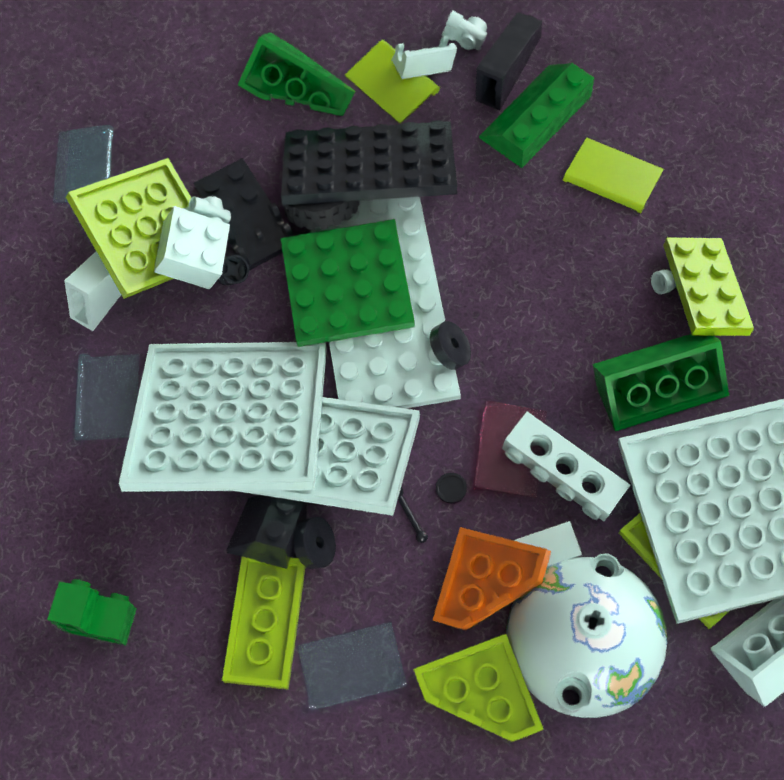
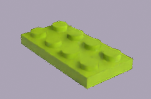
[663,237,754,336]
[222,556,306,689]

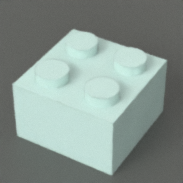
[154,206,230,289]

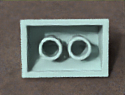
[710,597,784,707]

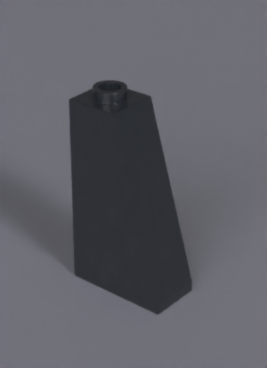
[475,12,543,110]

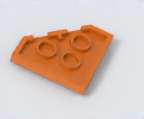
[433,527,551,630]

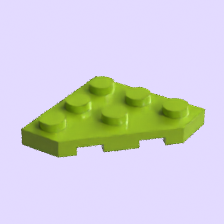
[414,634,544,742]

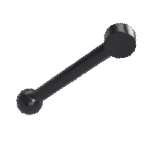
[398,487,428,543]

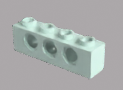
[502,412,630,521]

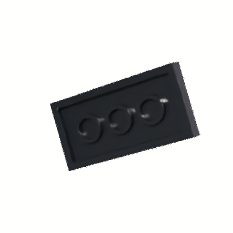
[193,158,294,271]

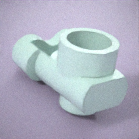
[442,11,487,50]
[183,196,231,224]

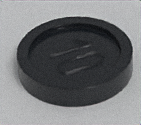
[436,473,467,504]

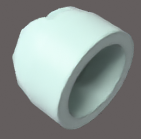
[651,269,676,294]

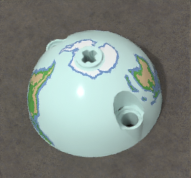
[506,554,667,718]

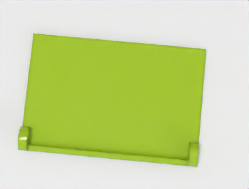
[345,40,440,123]
[563,138,664,214]

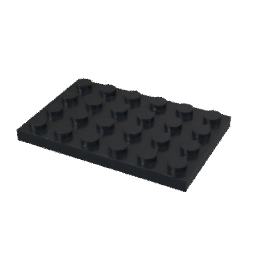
[281,120,457,205]

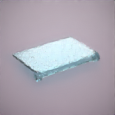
[53,125,114,203]
[74,354,139,441]
[297,622,407,710]

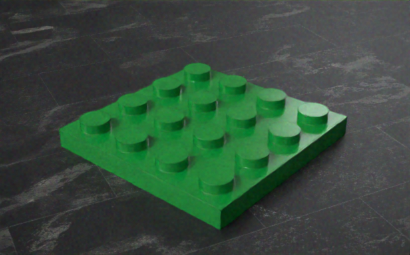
[281,219,415,347]

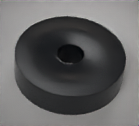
[430,321,471,370]
[294,517,336,569]

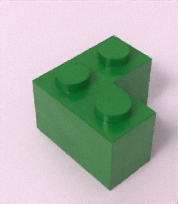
[47,579,137,646]

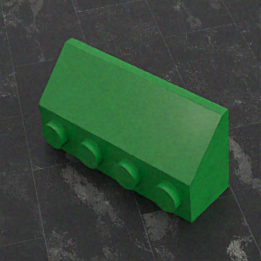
[479,63,594,168]
[592,334,730,431]

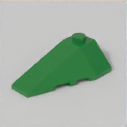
[238,32,356,116]

